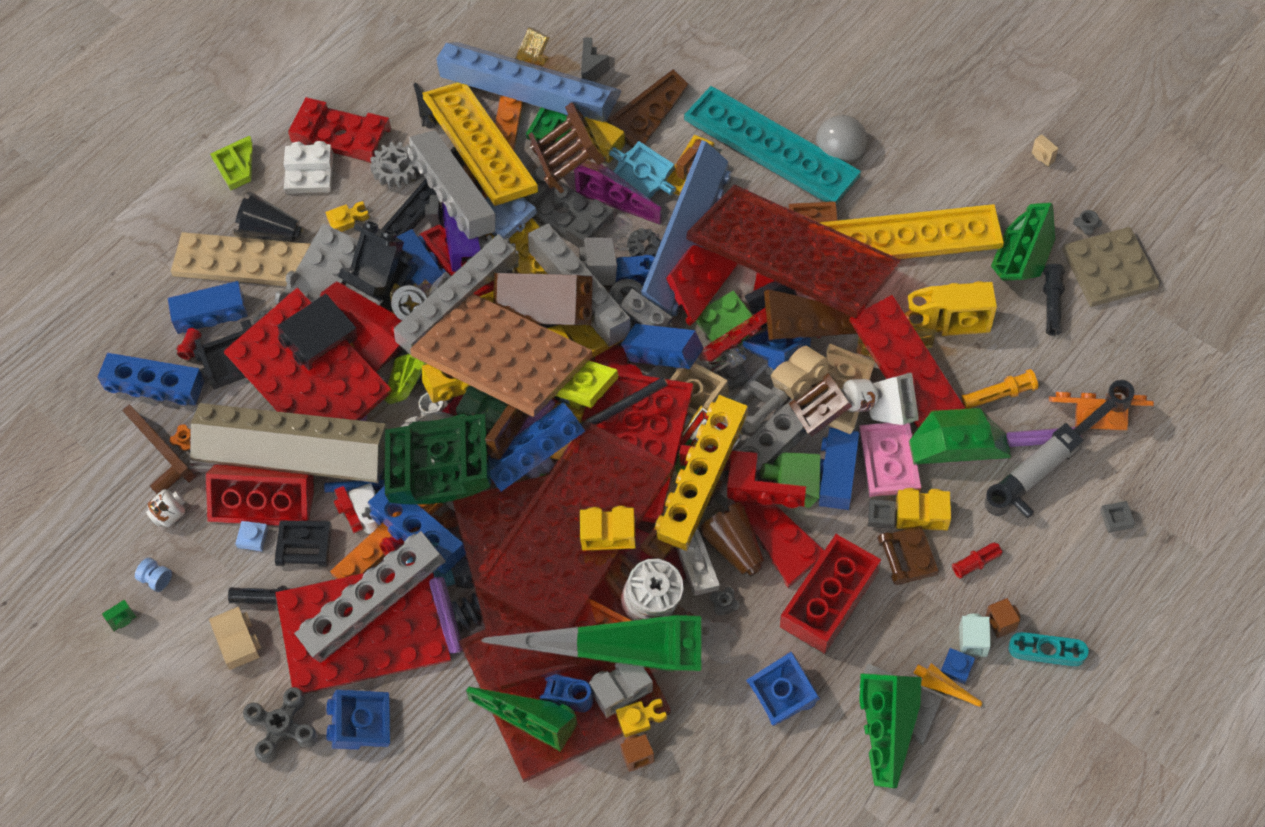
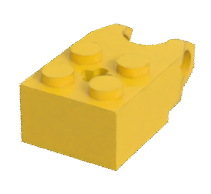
[905,281,997,336]

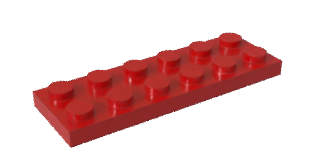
[849,295,966,428]

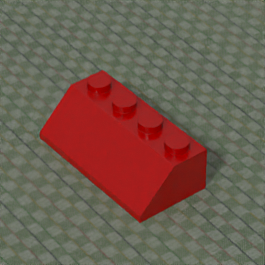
[206,464,314,526]

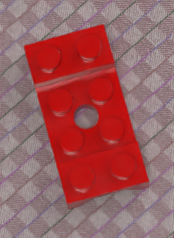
[288,97,391,163]

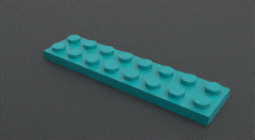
[684,86,861,205]

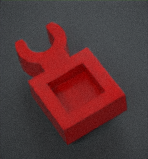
[333,486,363,533]

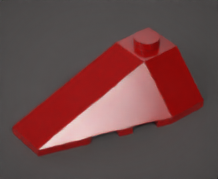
[320,281,404,372]

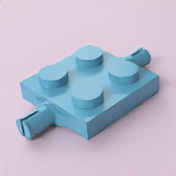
[609,141,676,199]

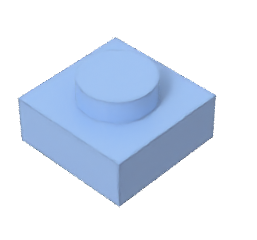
[235,521,268,551]

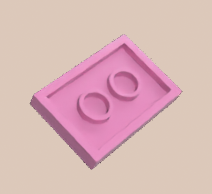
[859,423,921,497]

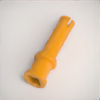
[961,369,1038,409]

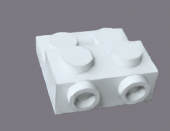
[284,141,334,194]

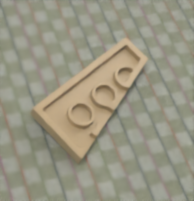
[827,344,875,434]

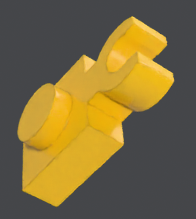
[325,201,370,232]
[616,699,667,738]

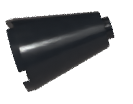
[234,192,302,242]

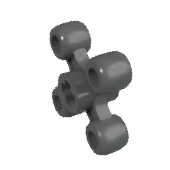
[243,687,318,764]

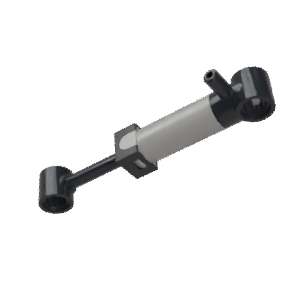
[984,380,1135,518]

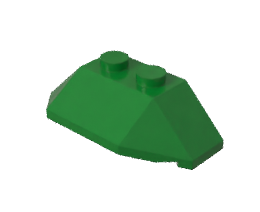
[991,203,1055,281]
[909,408,1011,465]

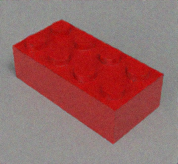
[780,534,881,654]

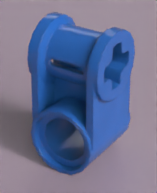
[615,255,655,286]
[539,673,594,712]

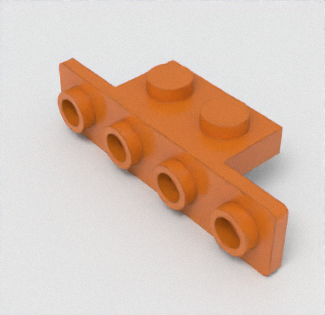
[1049,392,1154,430]

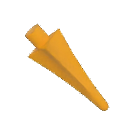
[913,663,982,707]

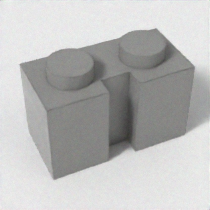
[579,238,617,285]
[589,663,653,718]

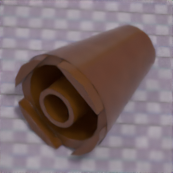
[698,502,764,577]

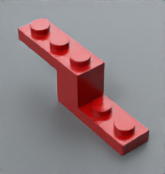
[680,445,806,508]

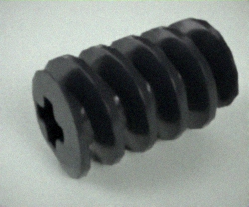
[452,586,511,633]

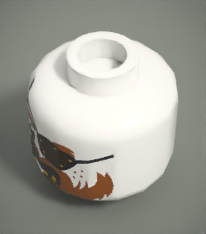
[841,379,879,412]
[146,489,186,527]

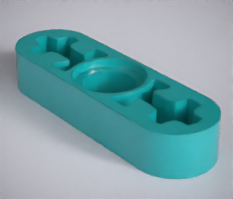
[1008,632,1089,666]

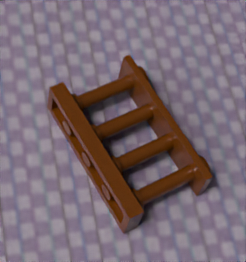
[529,102,606,193]

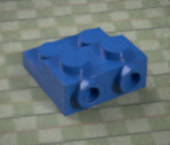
[326,690,390,750]

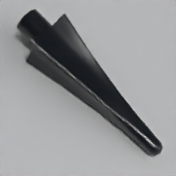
[413,82,437,129]

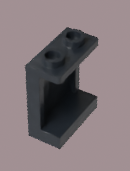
[338,221,404,296]
[345,250,419,312]
[277,293,357,371]
[193,319,252,390]

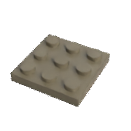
[1062,227,1160,307]

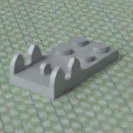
[275,223,358,305]

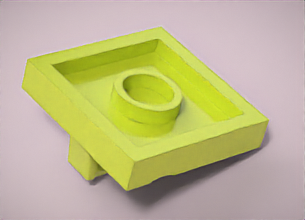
[555,361,619,409]

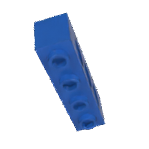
[97,353,205,406]
[488,402,585,491]
[368,486,466,575]

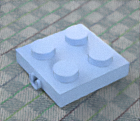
[485,197,537,239]

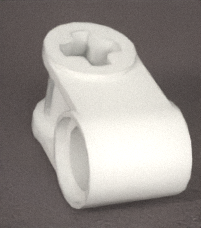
[347,483,382,534]

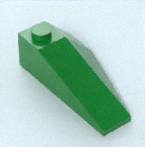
[859,673,922,788]
[466,686,578,752]

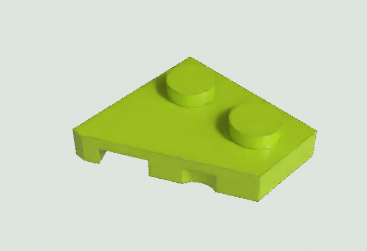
[210,135,253,191]
[384,354,427,404]

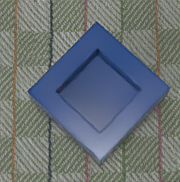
[941,648,975,685]

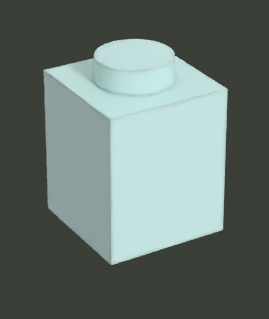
[959,613,990,657]

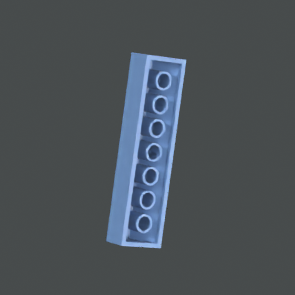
[436,42,621,122]
[641,140,731,324]

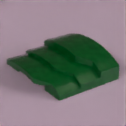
[385,413,491,505]

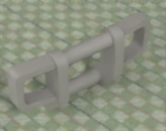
[732,364,788,433]

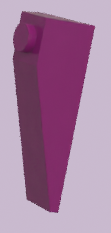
[574,160,662,225]

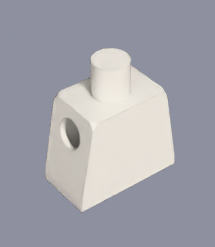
[870,373,919,425]

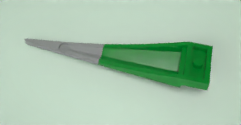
[481,615,701,672]

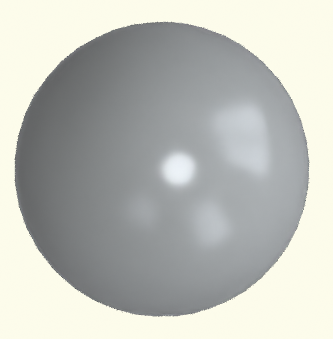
[816,115,867,164]

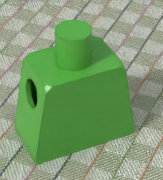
[760,452,820,508]

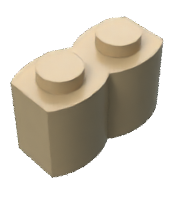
[771,346,830,400]
[209,606,261,670]

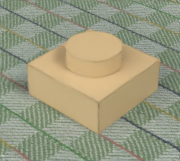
[1032,134,1058,167]

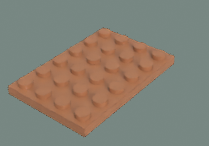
[410,294,592,417]

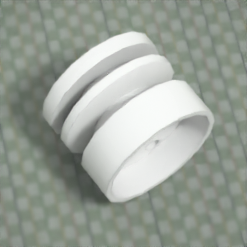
[621,559,684,621]

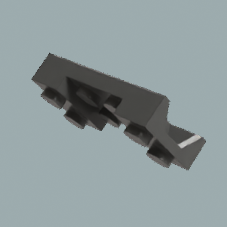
[523,165,614,248]

